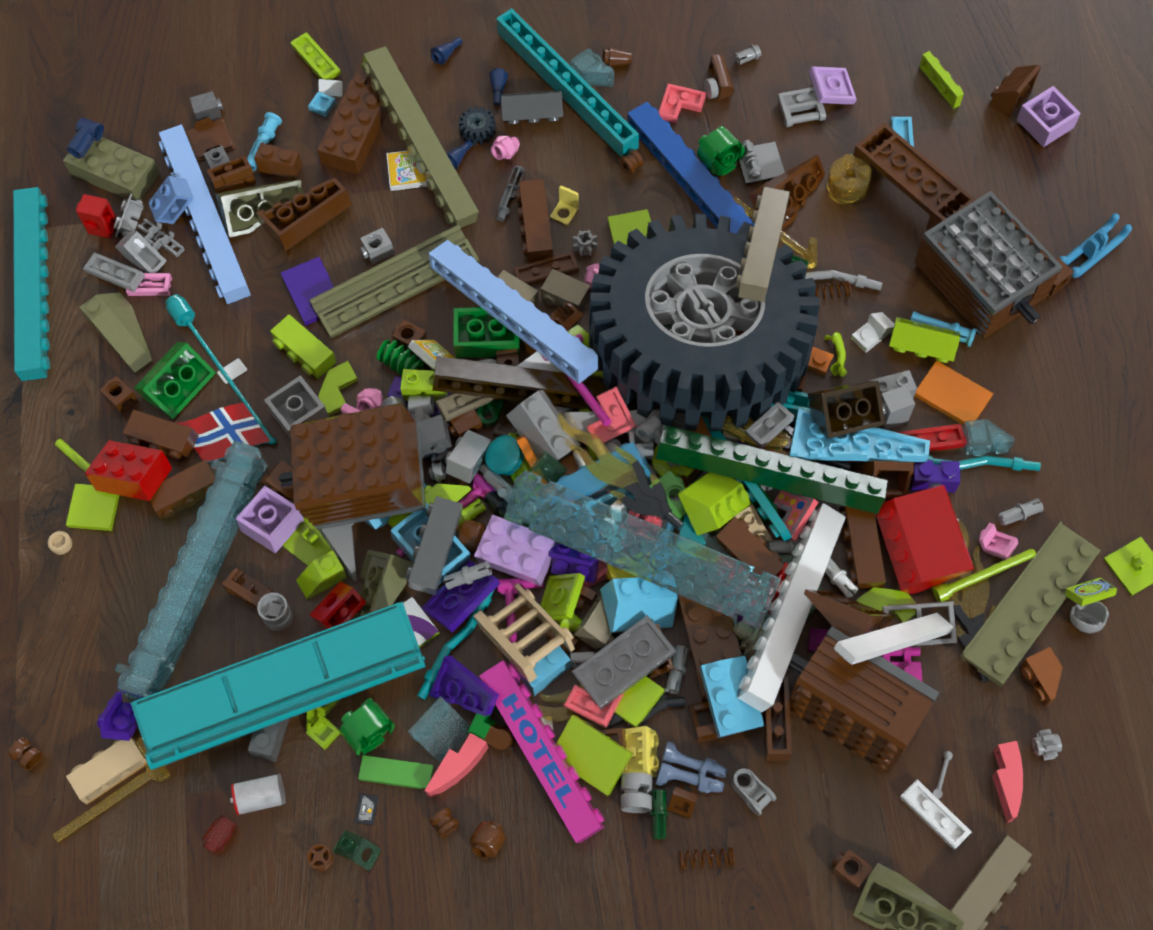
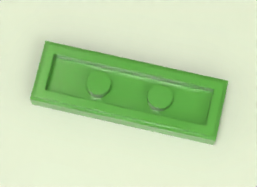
[358,755,434,790]

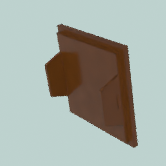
[185,117,235,163]

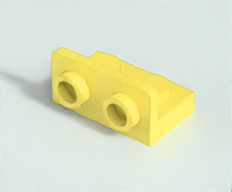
[621,726,659,778]

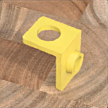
[550,186,579,226]

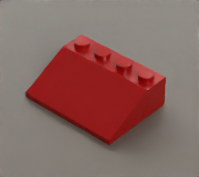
[876,485,974,595]

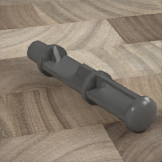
[496,165,525,222]

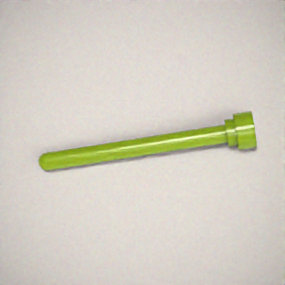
[932,549,1036,602]

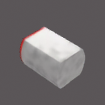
[230,774,286,815]

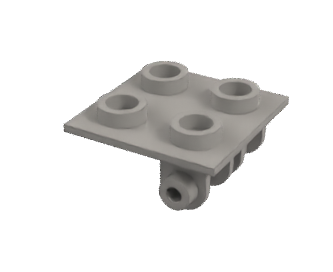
[739,140,785,184]

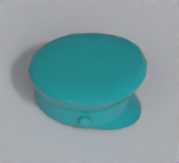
[485,435,524,475]

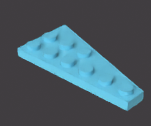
[789,409,930,462]

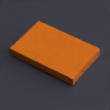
[915,361,994,429]

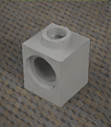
[360,228,394,264]

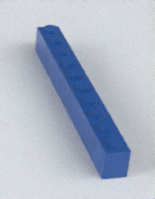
[627,102,755,234]

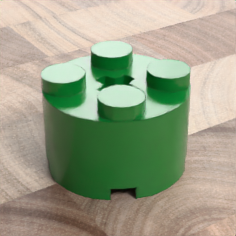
[697,126,745,176]
[339,698,395,755]

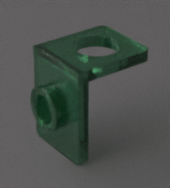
[529,451,567,486]
[333,830,381,871]

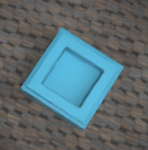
[308,91,336,117]

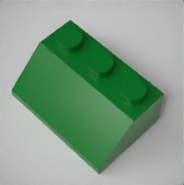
[134,342,216,420]

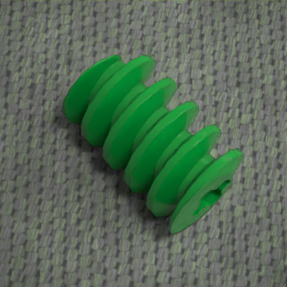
[376,339,425,376]

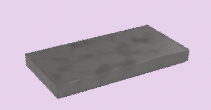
[572,615,676,710]

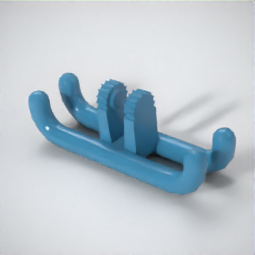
[1059,213,1132,278]

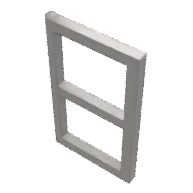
[882,601,957,646]

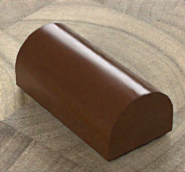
[708,55,735,100]

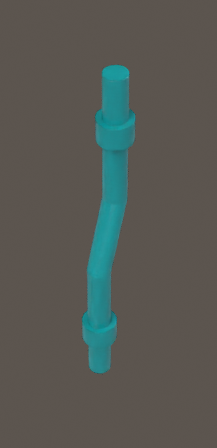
[927,455,1041,471]
[417,591,494,700]

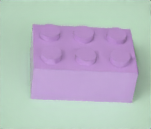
[474,515,558,586]

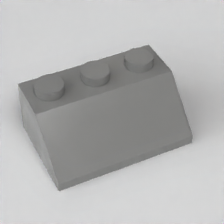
[506,390,581,470]

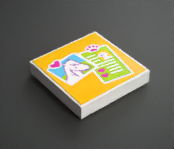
[386,151,427,191]
[408,340,456,369]

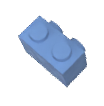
[148,176,193,224]

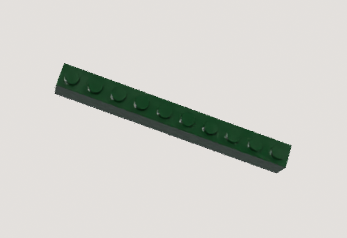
[656,425,887,514]

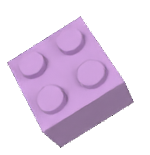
[1017,86,1081,147]
[235,486,304,554]

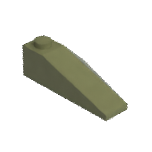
[216,180,304,237]
[79,293,153,374]
[353,550,413,619]
[853,863,965,930]

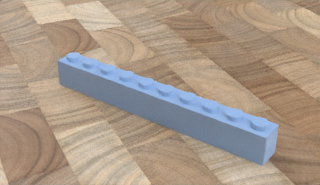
[158,124,251,304]
[429,240,598,384]

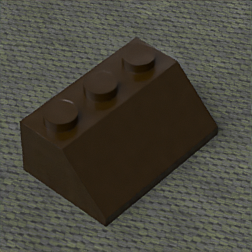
[807,381,885,438]

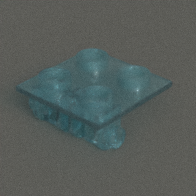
[408,696,470,764]

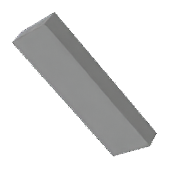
[83,252,145,292]

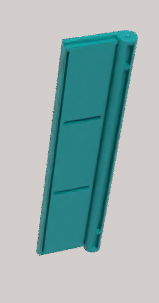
[131,602,426,770]

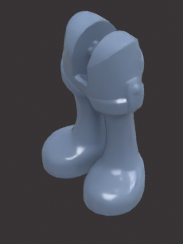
[655,741,728,793]

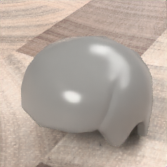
[1070,601,1109,634]

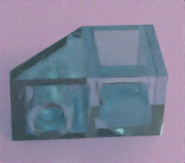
[570,48,615,87]
[962,420,1015,456]

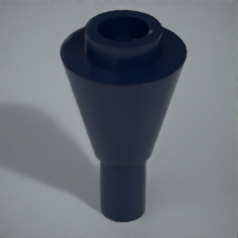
[431,37,463,65]
[489,68,509,106]
[446,140,473,170]

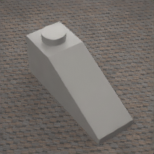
[318,523,357,582]

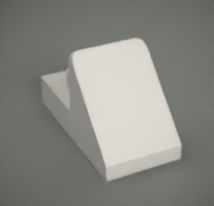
[851,312,894,353]

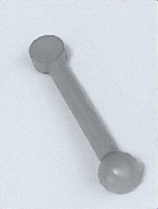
[932,751,953,799]

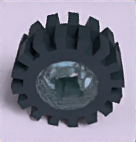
[459,106,496,145]

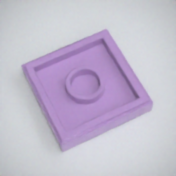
[809,66,857,104]

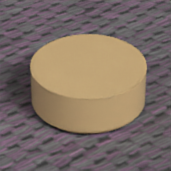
[48,531,73,555]

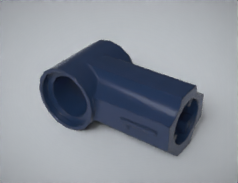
[66,117,104,159]

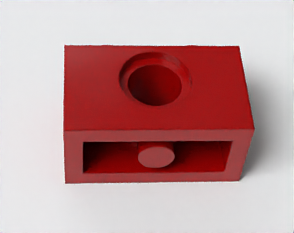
[76,194,117,239]
[309,581,367,630]

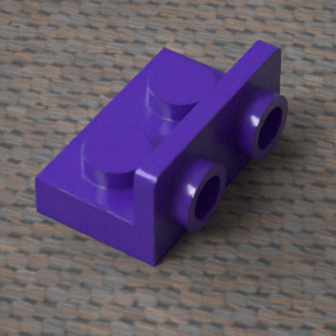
[549,544,599,583]
[97,691,138,741]

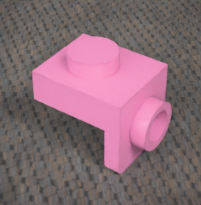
[979,523,1019,560]

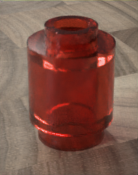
[202,815,237,854]

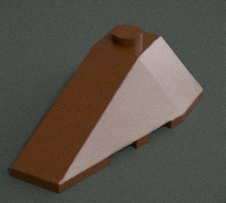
[749,155,825,229]

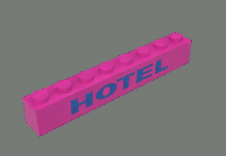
[479,661,605,843]

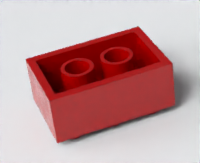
[85,440,172,501]

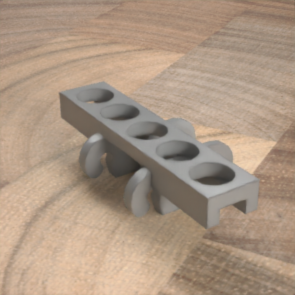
[138,218,185,257]

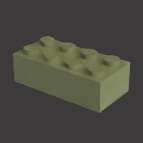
[63,137,160,201]

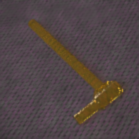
[734,197,818,268]
[53,738,170,842]

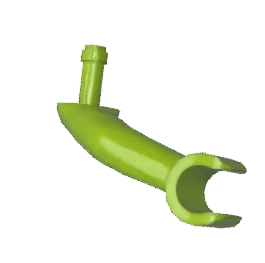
[824,332,847,377]

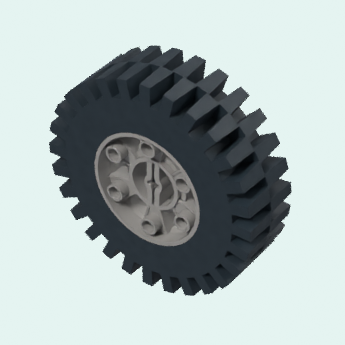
[588,214,820,431]

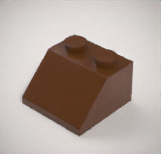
[990,65,1041,117]

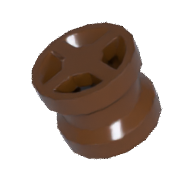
[619,149,644,175]
[429,807,460,838]
[306,844,334,872]

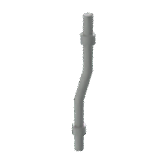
[805,270,883,291]

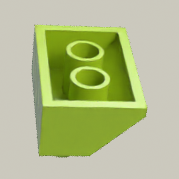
[678,472,751,536]

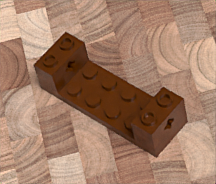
[851,122,976,231]

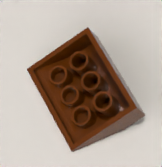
[804,589,894,638]

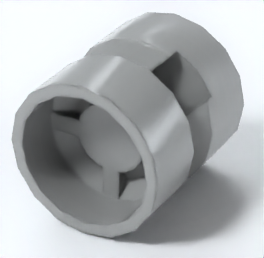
[257,593,293,631]
[621,772,652,813]

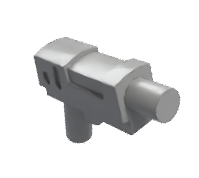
[479,464,519,503]

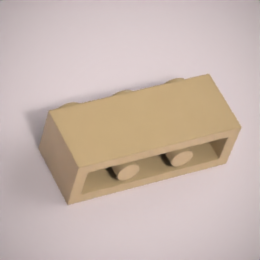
[66,737,147,804]

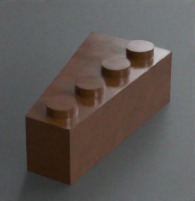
[256,178,352,251]

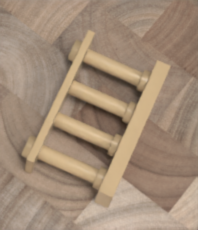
[474,583,575,683]

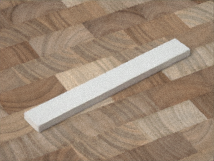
[834,613,954,665]

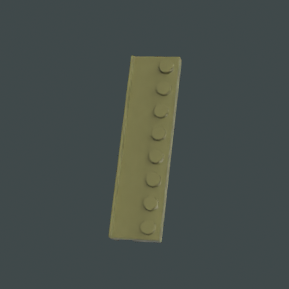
[309,225,479,339]
[960,522,1101,687]

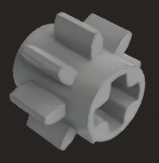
[573,230,598,257]
[1032,729,1062,761]

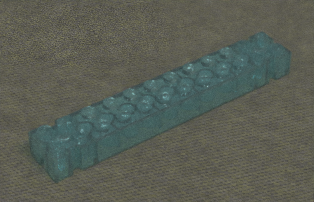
[115,441,267,702]
[504,471,781,629]

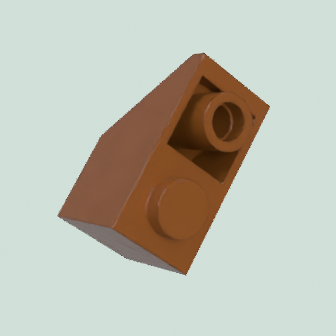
[1020,647,1063,706]

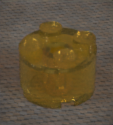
[827,154,872,204]

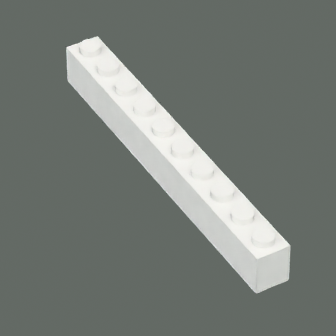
[738,503,846,712]

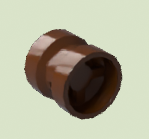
[8,737,43,771]

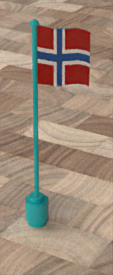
[165,294,277,462]

